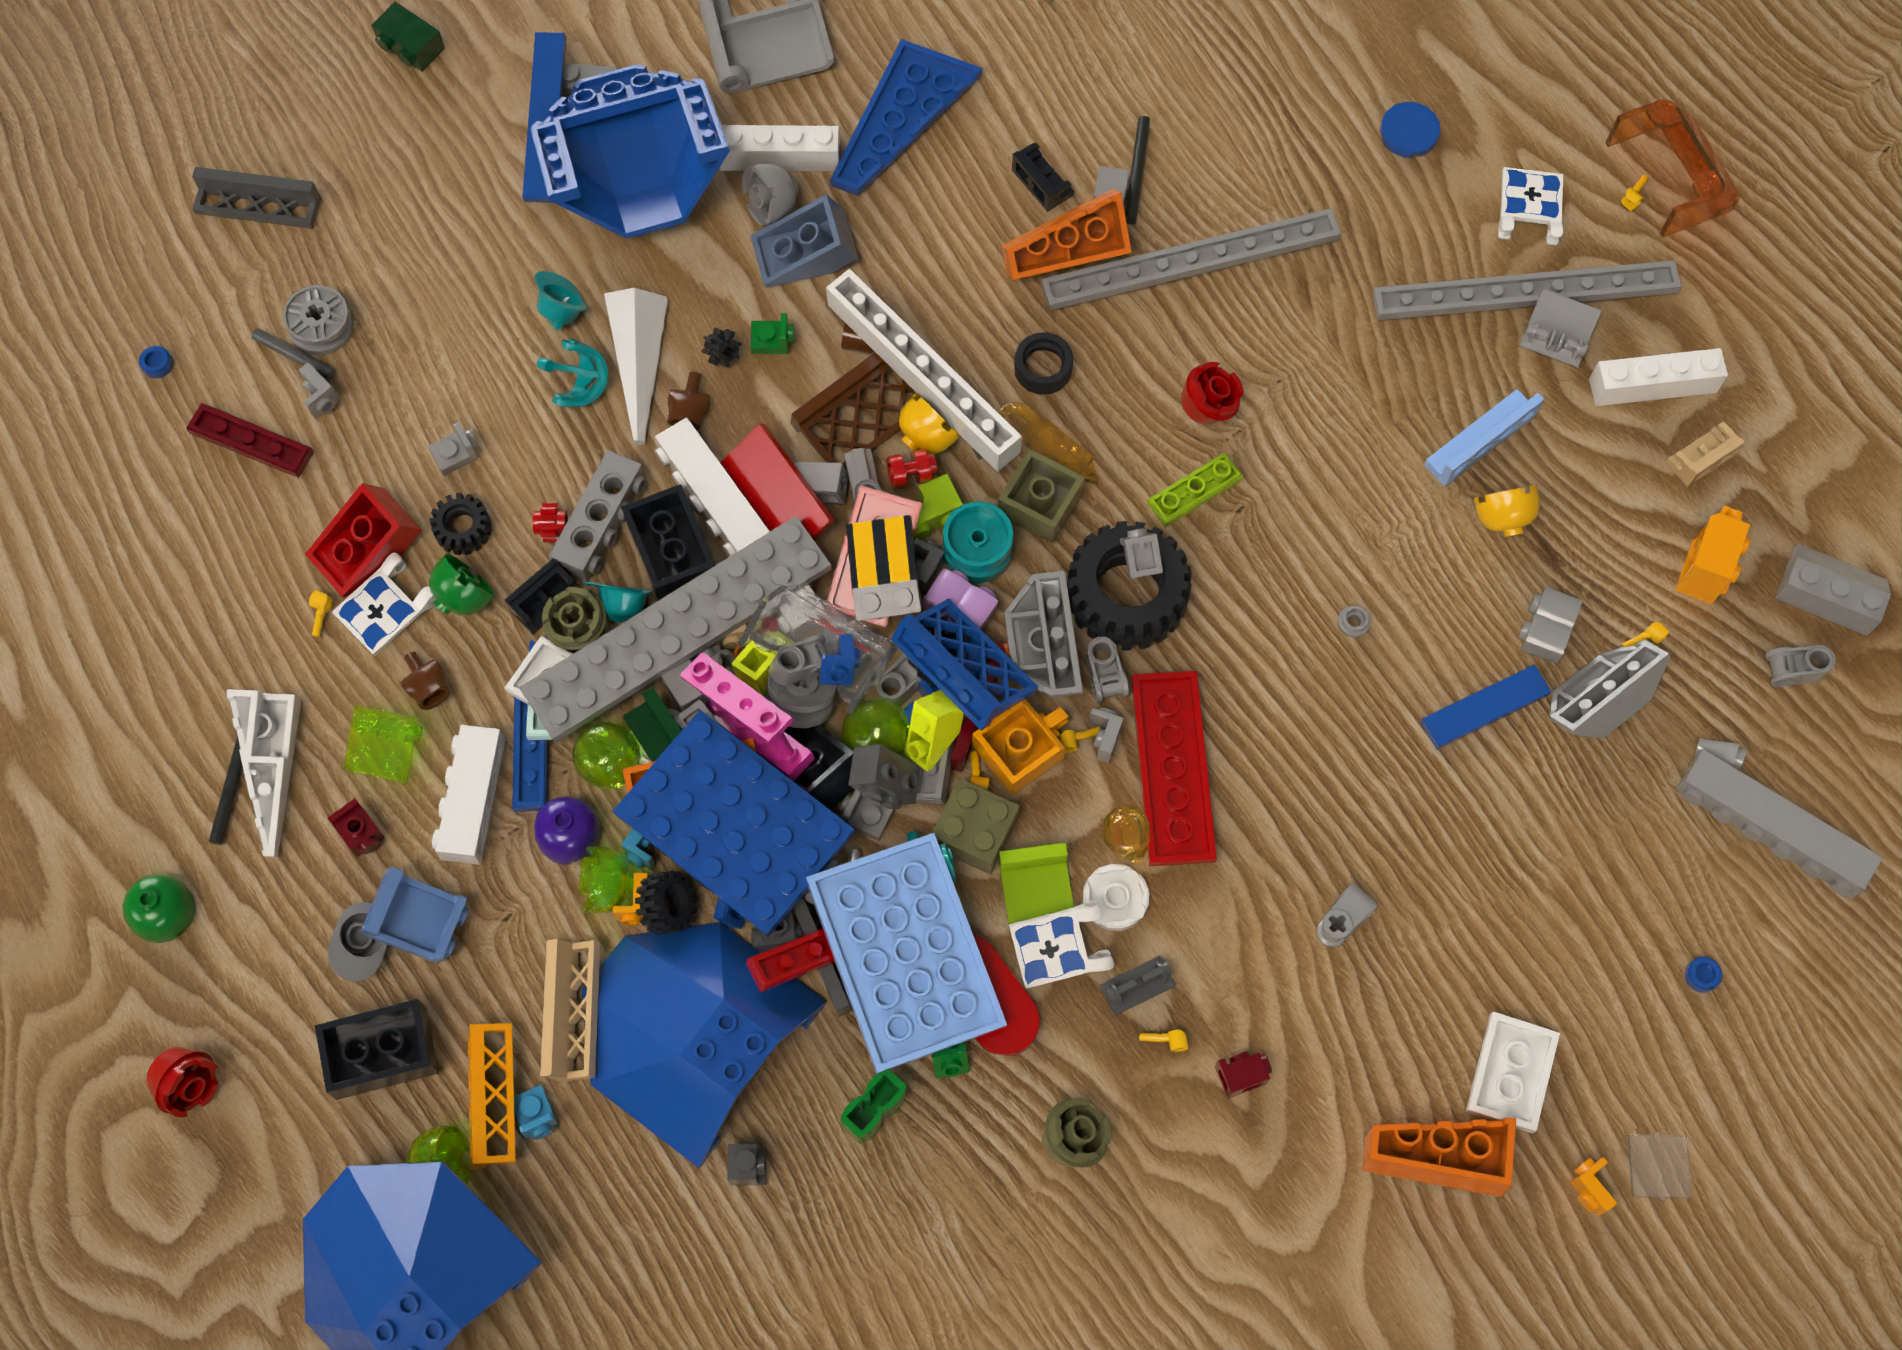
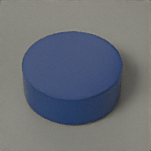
[139,346,173,378]
[1685,957,1722,993]

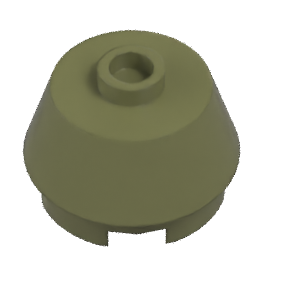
[542,587,606,650]
[1042,1098,1112,1168]

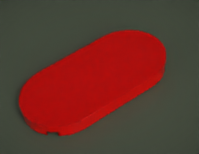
[973,934,1039,1056]

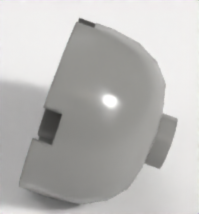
[742,163,798,226]

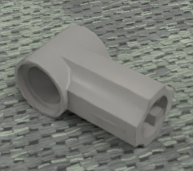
[844,448,881,506]

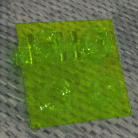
[343,705,423,783]

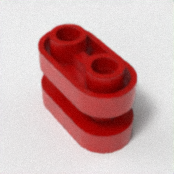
[886,449,937,489]

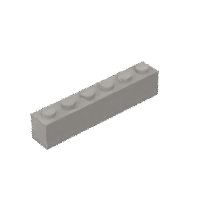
[1675,749,1883,899]

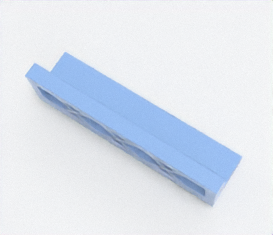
[1424,389,1544,487]

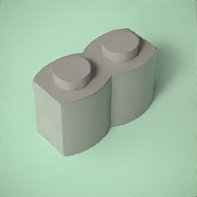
[1518,587,1583,664]

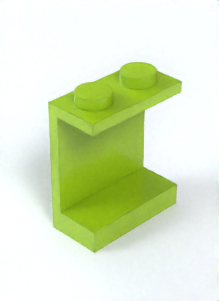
[999,842,1074,938]

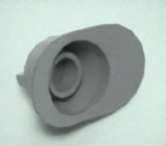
[327,902,387,982]

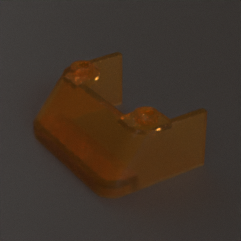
[1605,100,1740,238]

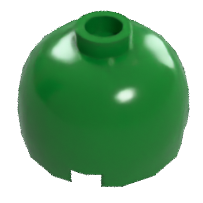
[429,554,495,615]
[122,874,196,943]

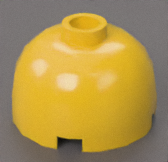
[899,393,961,454]
[1473,485,1540,537]

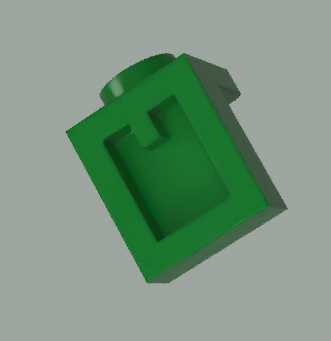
[750,313,794,354]
[932,1042,969,1078]

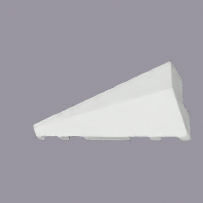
[604,288,668,446]
[227,689,302,858]

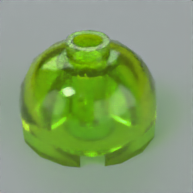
[842,698,909,755]
[572,722,641,790]
[579,846,634,914]
[404,1126,471,1185]

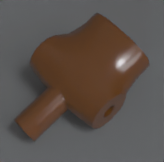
[667,371,710,430]
[400,652,450,710]

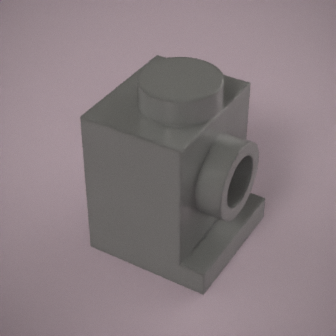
[727,1144,767,1186]

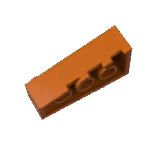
[1001,189,1132,280]
[1362,1118,1516,1197]

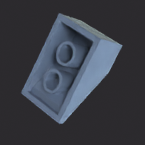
[751,194,859,288]

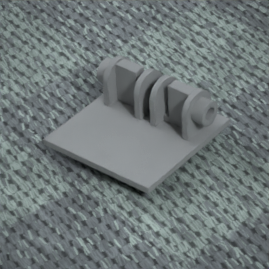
[1519,289,1601,368]

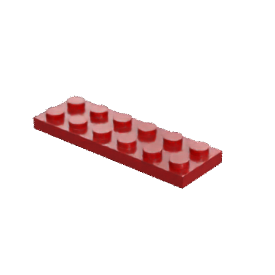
[1131,671,1217,867]

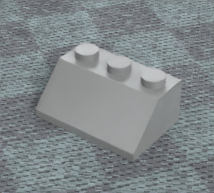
[1775,543,1891,636]

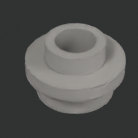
[1338,606,1371,638]

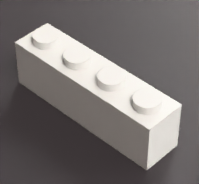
[720,125,840,171]
[1589,348,1728,406]
[432,725,506,865]

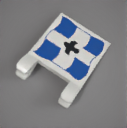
[1498,167,1563,246]
[332,552,436,656]
[1009,900,1114,989]

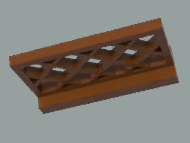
[790,352,921,470]

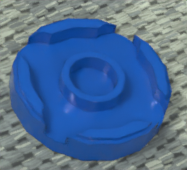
[1380,102,1440,158]

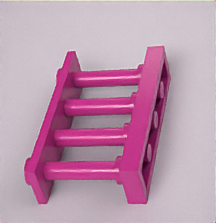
[680,652,815,781]

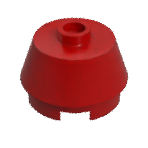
[1181,362,1244,424]
[146,1047,219,1117]

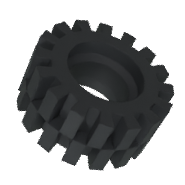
[430,493,492,555]
[635,871,698,935]

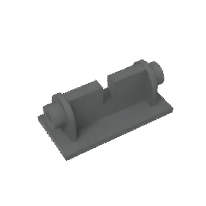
[1099,956,1175,1016]

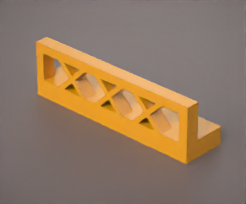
[467,1023,516,1170]

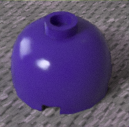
[534,796,602,865]

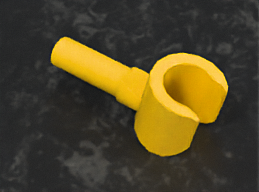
[1621,175,1649,212]
[309,590,333,637]
[1621,622,1669,647]
[1058,726,1101,753]
[970,751,990,791]
[1139,1030,1189,1052]

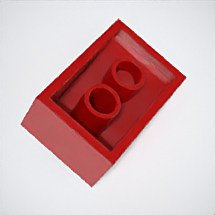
[305,483,422,597]

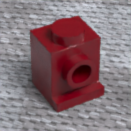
[327,798,385,857]
[1215,1051,1272,1099]

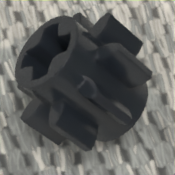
[701,327,742,367]

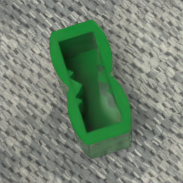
[840,1069,907,1144]

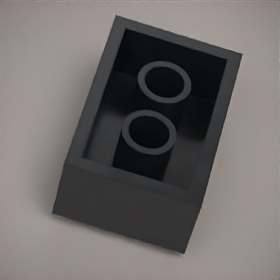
[621,484,715,601]
[315,999,439,1100]

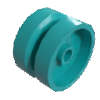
[943,501,1014,584]

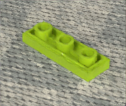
[1147,452,1243,528]

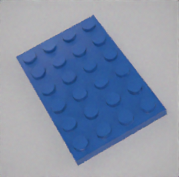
[612,710,856,937]

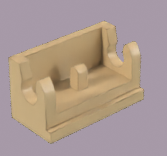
[1665,422,1745,488]

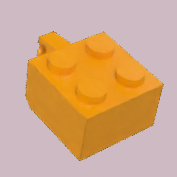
[1675,506,1751,604]
[972,699,1069,796]

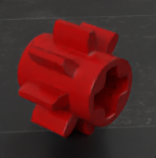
[532,503,568,543]

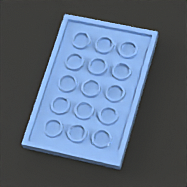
[806,833,1007,1074]

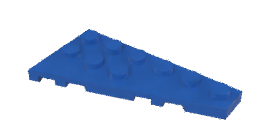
[830,39,982,196]

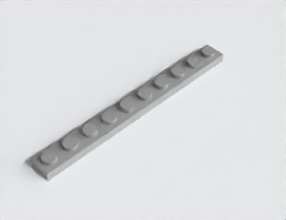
[1041,208,1341,311]
[1372,260,1681,320]

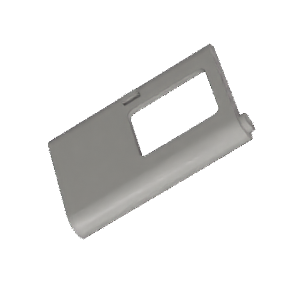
[697,0,834,93]

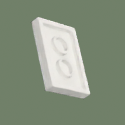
[1466,1012,1560,1134]

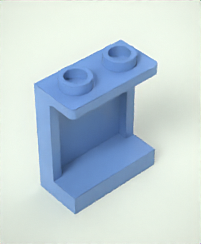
[359,866,469,963]

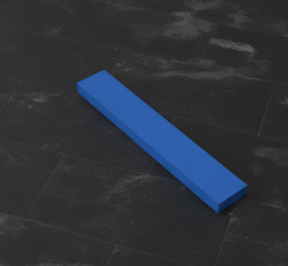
[522,32,566,203]

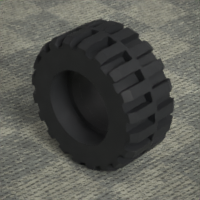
[1067,521,1192,650]

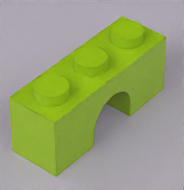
[914,474,963,540]

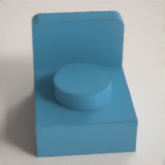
[621,829,655,870]
[514,1085,559,1140]

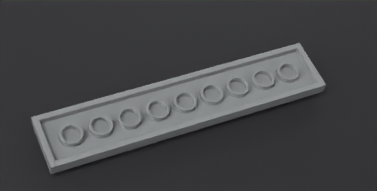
[519,516,832,743]

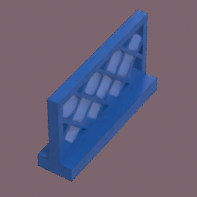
[891,598,1038,730]

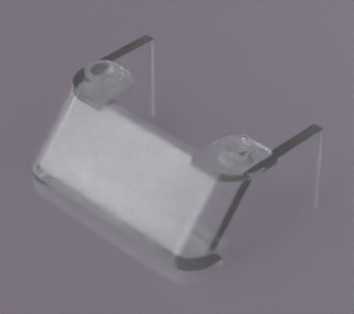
[737,582,897,714]

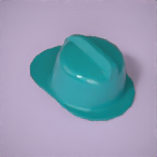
[534,271,587,330]
[583,581,654,623]

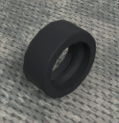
[1014,332,1073,395]

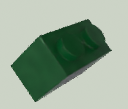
[372,2,445,72]

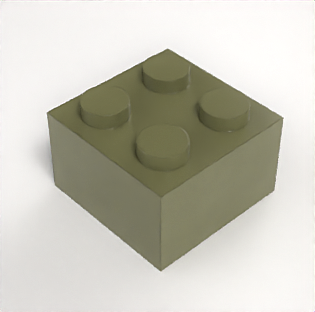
[998,449,1085,543]
[932,778,1020,875]

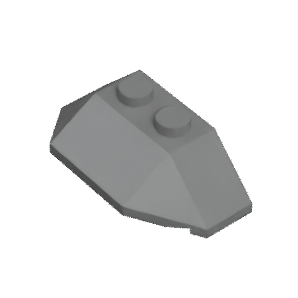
[1004,571,1083,698]
[1550,640,1670,738]

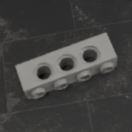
[549,450,646,582]

